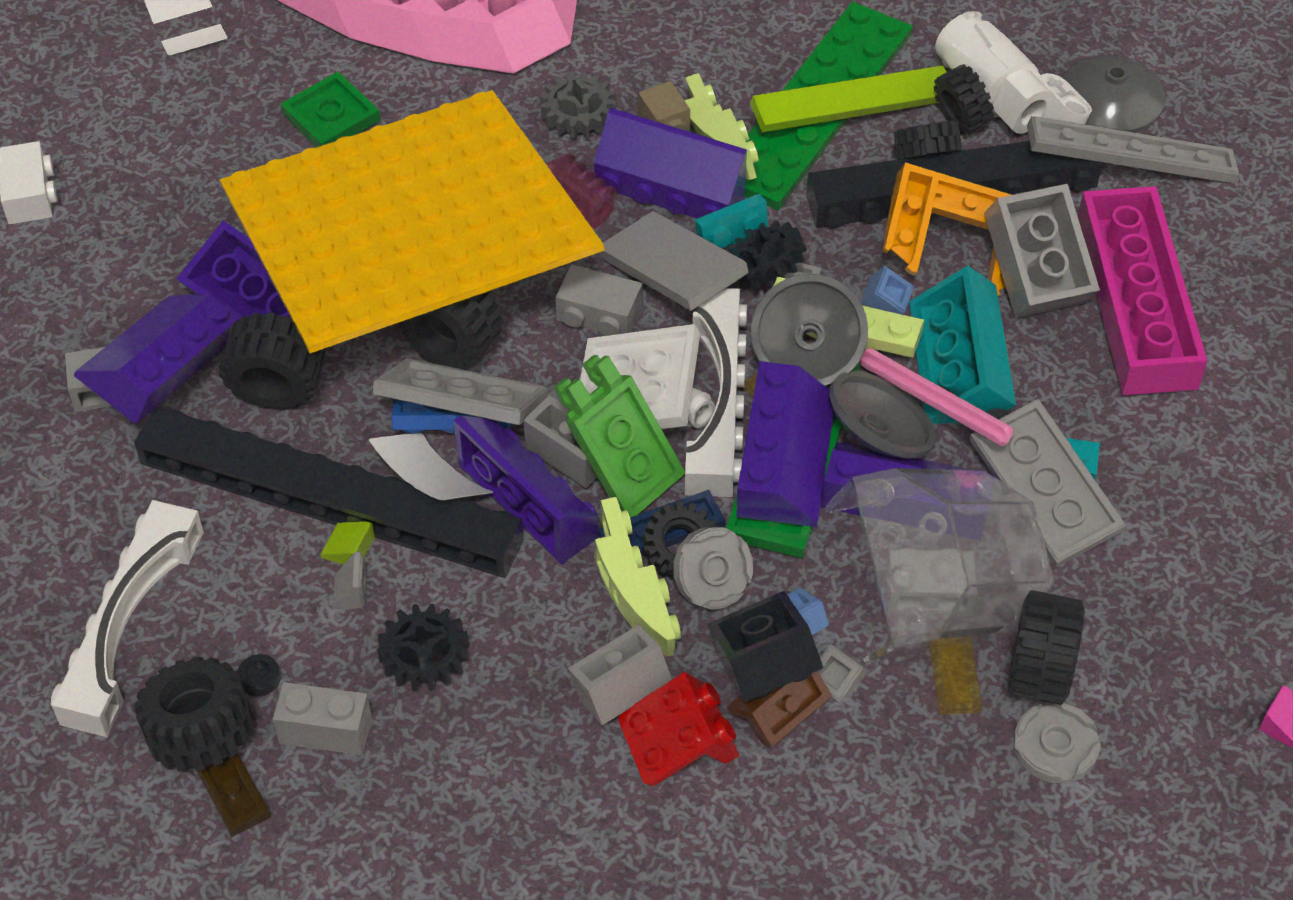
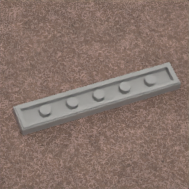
[1027,116,1239,183]

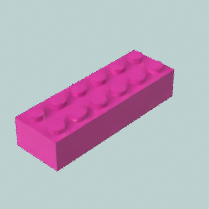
[1078,186,1207,395]

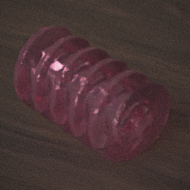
[546,154,617,229]

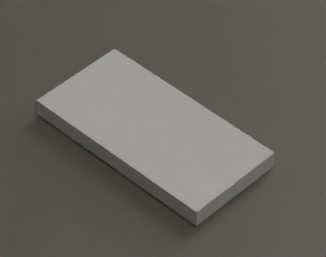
[598,211,749,311]
[373,358,549,425]
[970,399,1126,567]

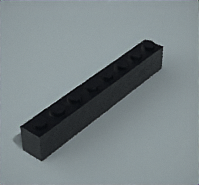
[806,141,1103,228]

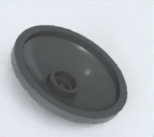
[1062,55,1166,133]
[751,274,868,387]
[829,371,936,459]

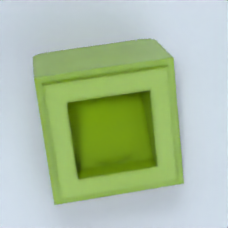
[320,521,375,565]

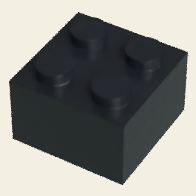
[707,591,824,702]

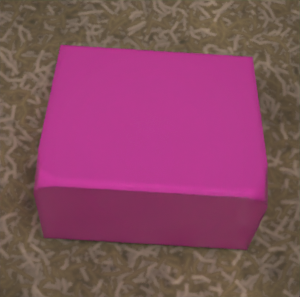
[1259,685,1293,748]

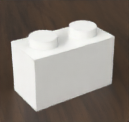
[0,141,58,224]

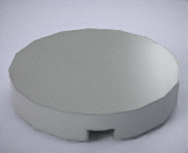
[673,527,753,609]
[1014,703,1101,783]

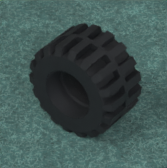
[398,291,503,370]
[218,313,326,410]
[1008,590,1085,705]
[134,657,254,772]

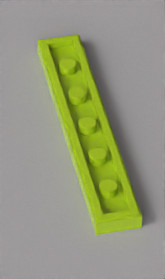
[750,65,946,132]

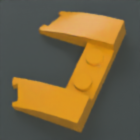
[883,163,1011,296]

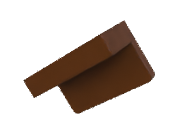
[727,671,832,747]

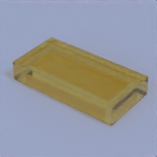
[928,635,982,715]

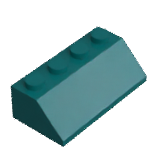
[909,265,1016,424]

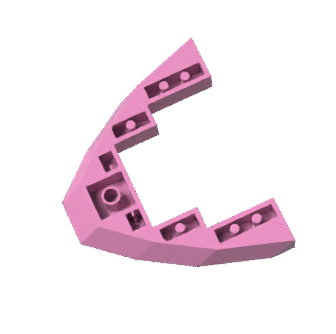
[278,0,577,74]

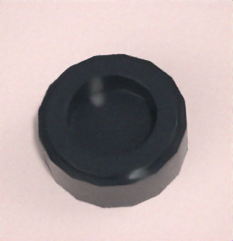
[237,654,281,697]

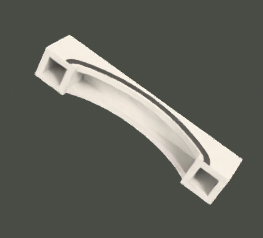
[685,288,747,497]
[51,500,204,737]

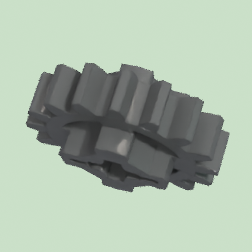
[540,71,617,138]

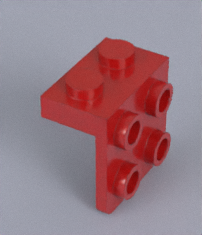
[619,672,740,786]

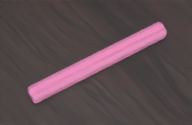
[860,348,1014,446]

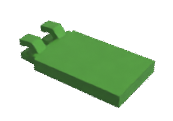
[553,355,685,517]

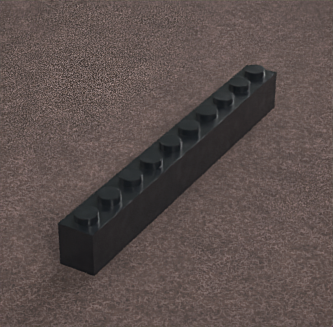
[134,406,524,578]

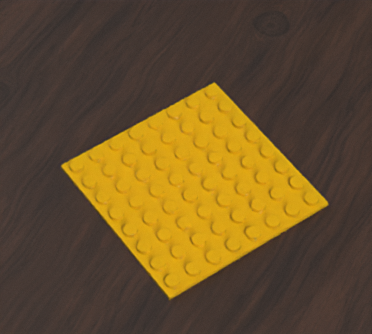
[219,90,605,353]

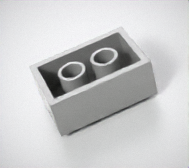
[984,184,1100,318]

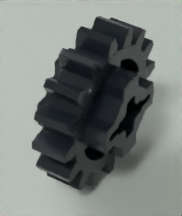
[727,220,807,291]
[377,604,469,692]

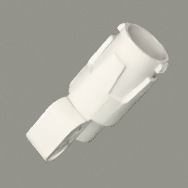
[935,11,1092,134]

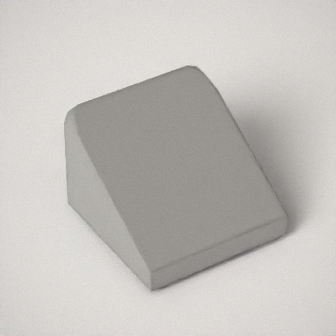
[333,552,366,609]
[818,644,870,703]

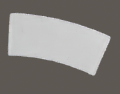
[144,0,227,55]
[369,433,493,500]

